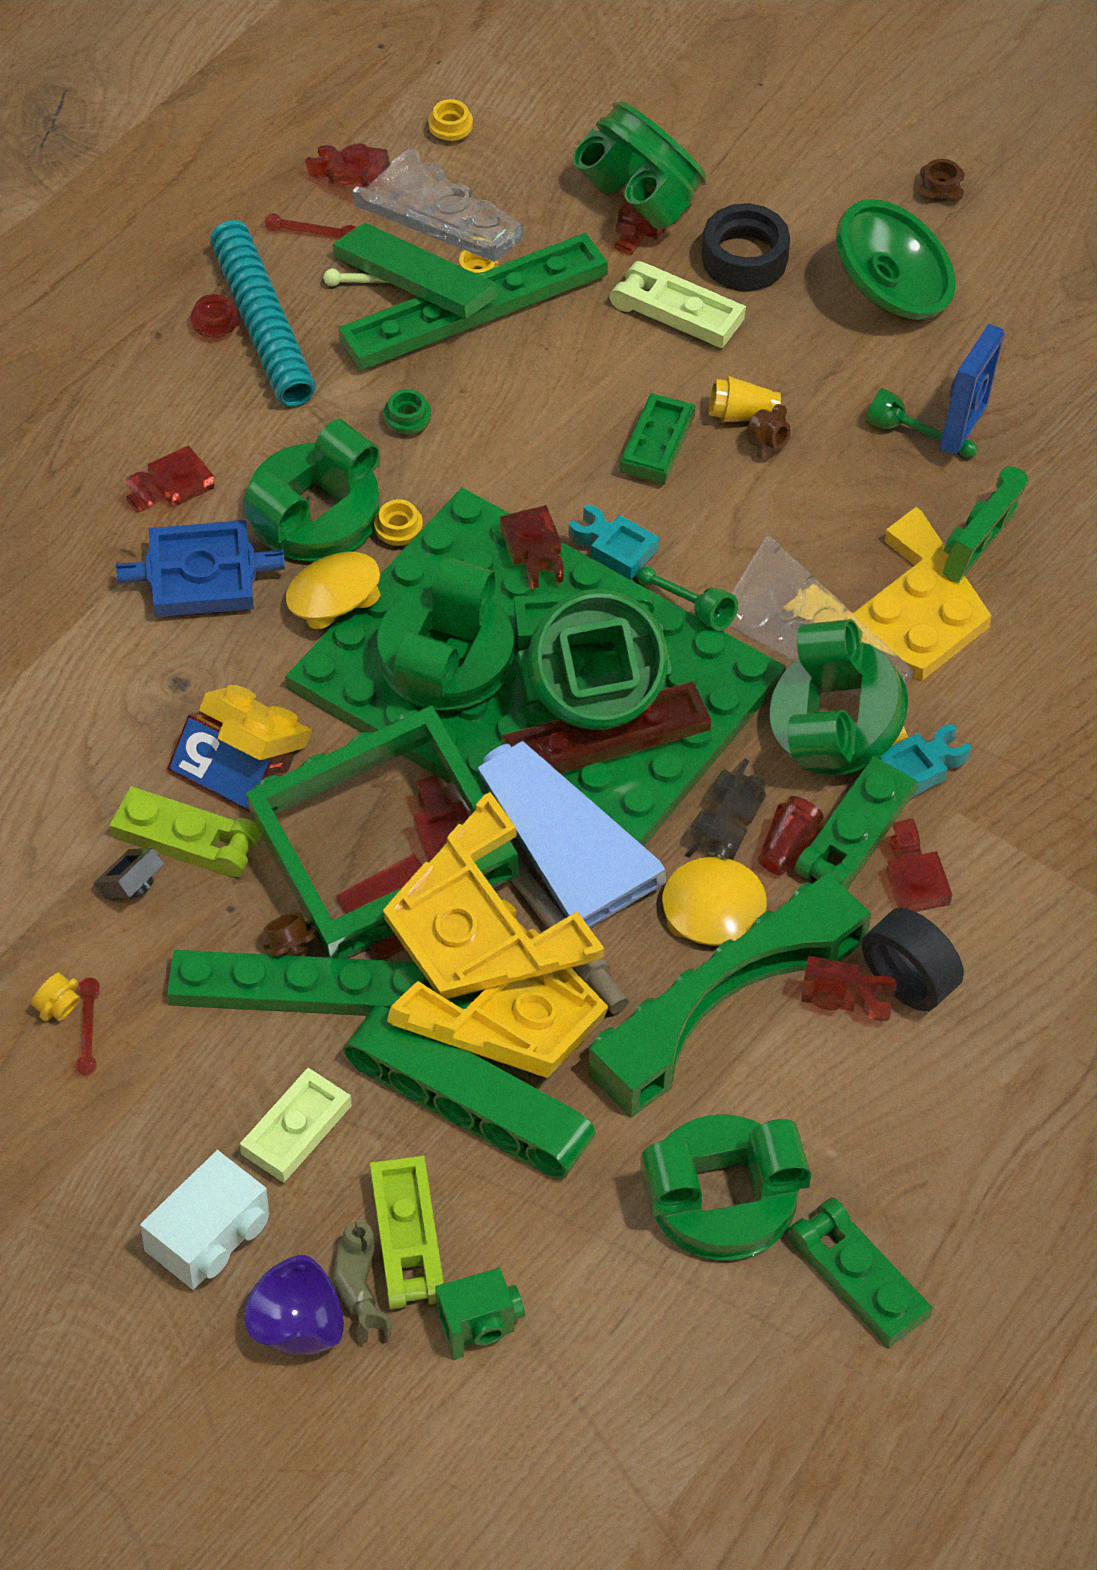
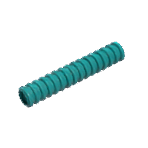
[209,220,316,407]

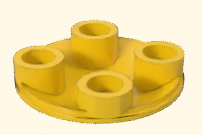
[286,552,381,629]
[662,857,767,946]

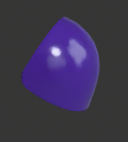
[244,1255,344,1356]

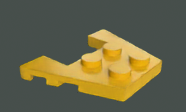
[782,507,992,681]
[383,792,604,999]
[387,899,608,1078]

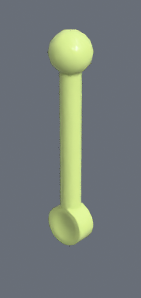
[323,268,388,287]

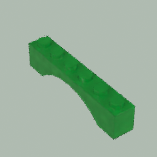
[589,873,871,1118]

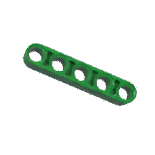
[343,1006,596,1179]

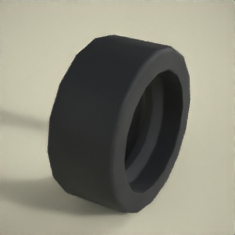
[702,203,790,290]
[862,908,964,1011]

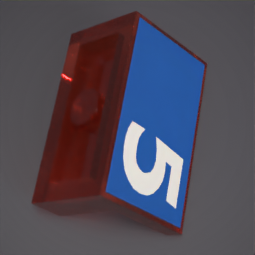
[167,712,295,812]

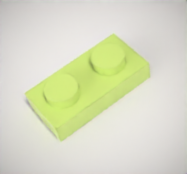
[240,1068,352,1183]

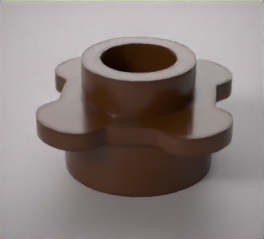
[918,159,965,202]
[747,404,791,460]
[262,912,318,956]

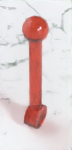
[264,213,356,238]
[75,977,100,1075]

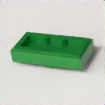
[620,393,695,484]

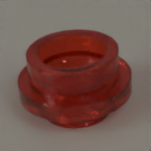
[191,294,238,338]

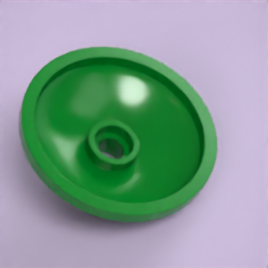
[836,199,956,320]

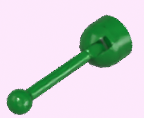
[865,388,977,459]
[637,566,738,631]

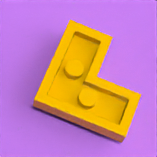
[199,685,313,761]

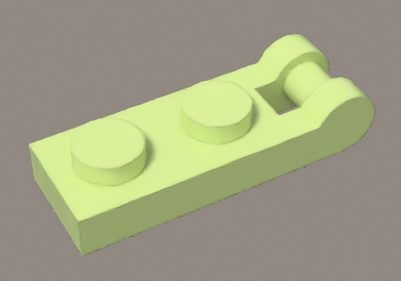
[609,261,746,349]

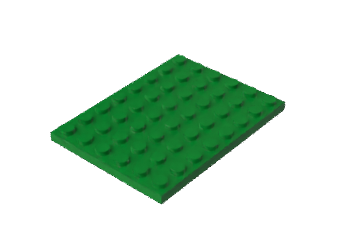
[285,487,786,847]

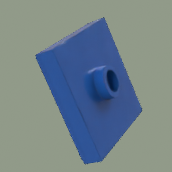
[940,324,1005,454]

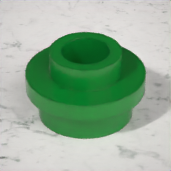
[384,389,431,434]

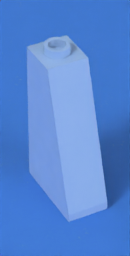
[478,741,666,928]

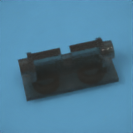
[685,758,766,861]

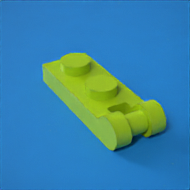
[109,786,262,877]
[370,1156,444,1310]

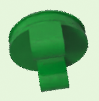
[573,102,706,229]
[243,419,380,561]
[377,557,514,710]
[516,589,672,730]
[770,619,908,775]
[640,1114,811,1260]

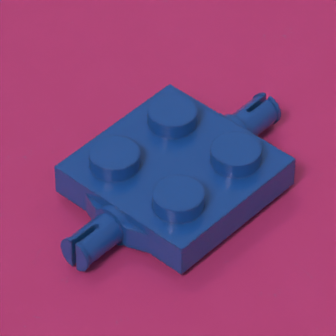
[116,520,285,617]

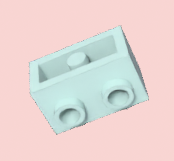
[140,1150,270,1290]

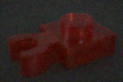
[305,143,391,188]
[500,505,564,589]

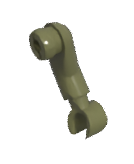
[333,1221,392,1343]

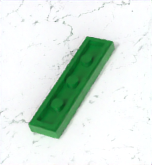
[333,222,498,319]

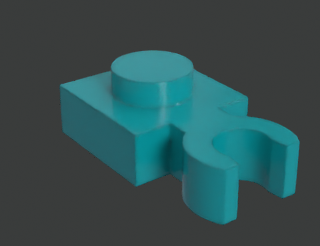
[568,504,659,580]
[879,724,972,797]

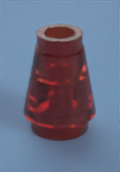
[757,796,824,875]

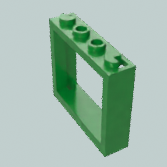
[246,705,519,958]

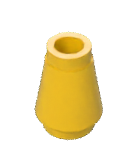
[709,376,781,423]

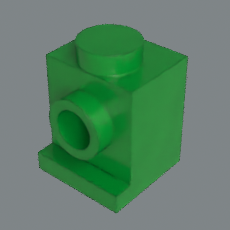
[435,1267,525,1360]

